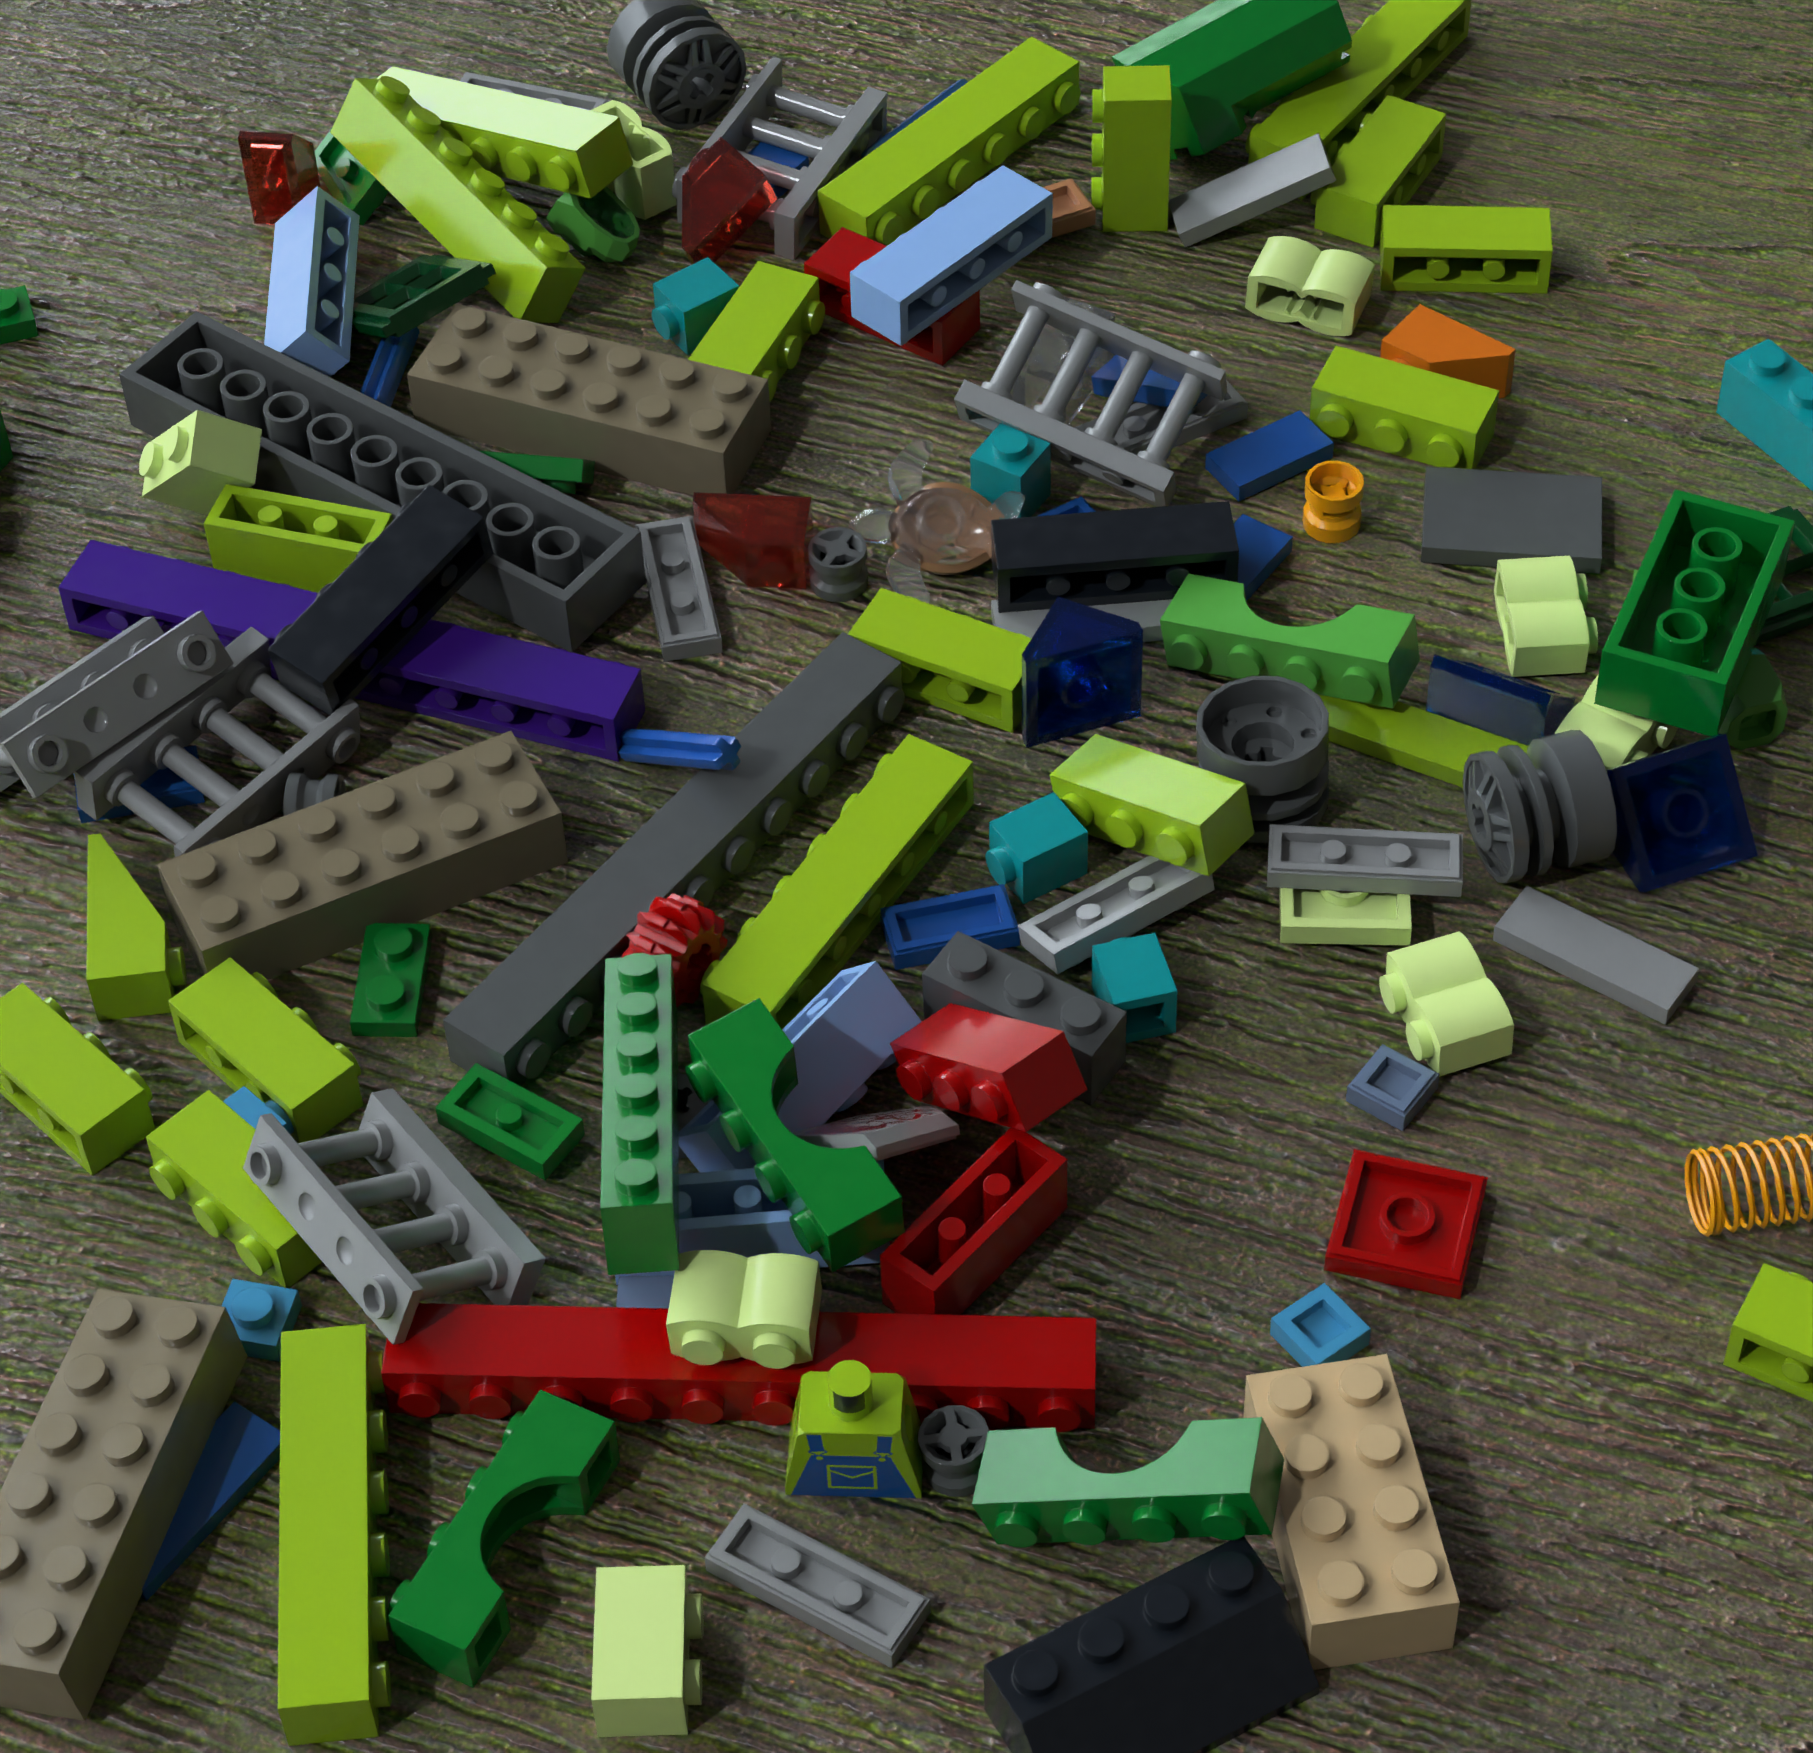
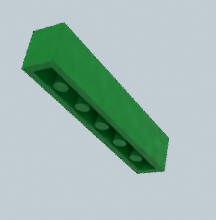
[600,953,680,1275]

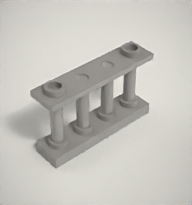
[672,56,887,260]
[954,280,1227,507]
[0,611,234,798]
[74,626,360,857]
[243,1088,546,1345]

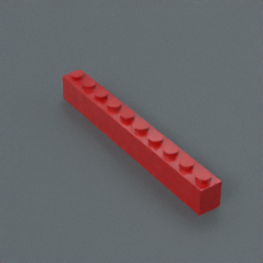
[381,1303,1096,1432]

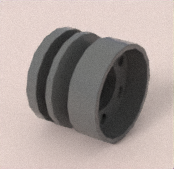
[607,0,747,130]
[1196,676,1329,843]
[1463,730,1617,883]

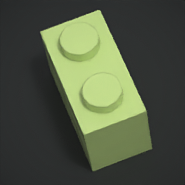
[139,410,262,515]
[591,1565,704,1737]

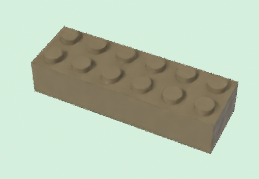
[407,304,772,504]
[157,731,568,980]
[0,1289,248,1721]

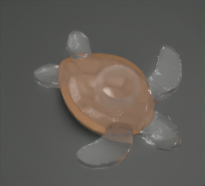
[848,439,1025,603]

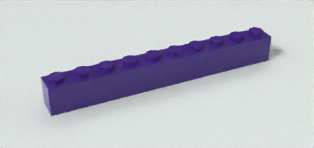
[58,540,645,762]

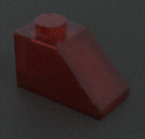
[238,131,321,225]
[682,137,778,264]
[693,492,813,589]

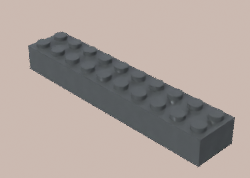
[119,311,646,652]

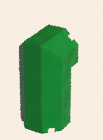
[1112,0,1352,160]

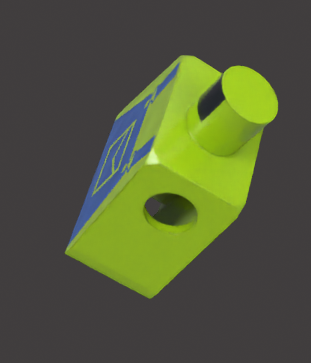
[785,1360,923,1498]

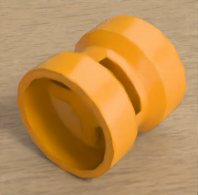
[1302,461,1364,543]

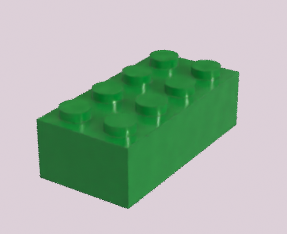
[1594,489,1795,738]

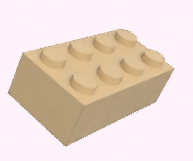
[1243,1354,1460,1670]

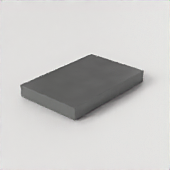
[1421,466,1602,574]

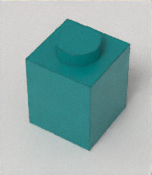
[651,257,739,355]
[970,423,1051,519]
[985,792,1088,904]
[1092,932,1178,1043]

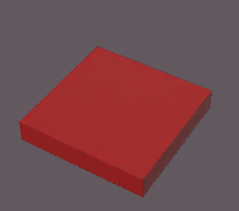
[1324,1149,1488,1300]

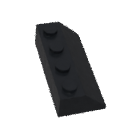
[983,1536,1320,1753]

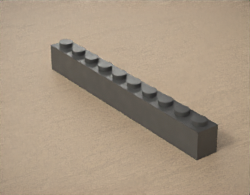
[443,632,905,1086]

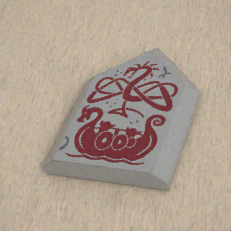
[793,1105,960,1161]

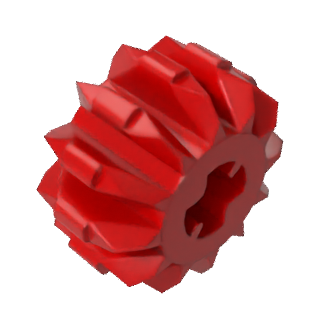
[622,893,728,1007]

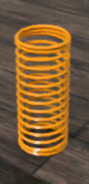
[1685,1133,1813,1237]

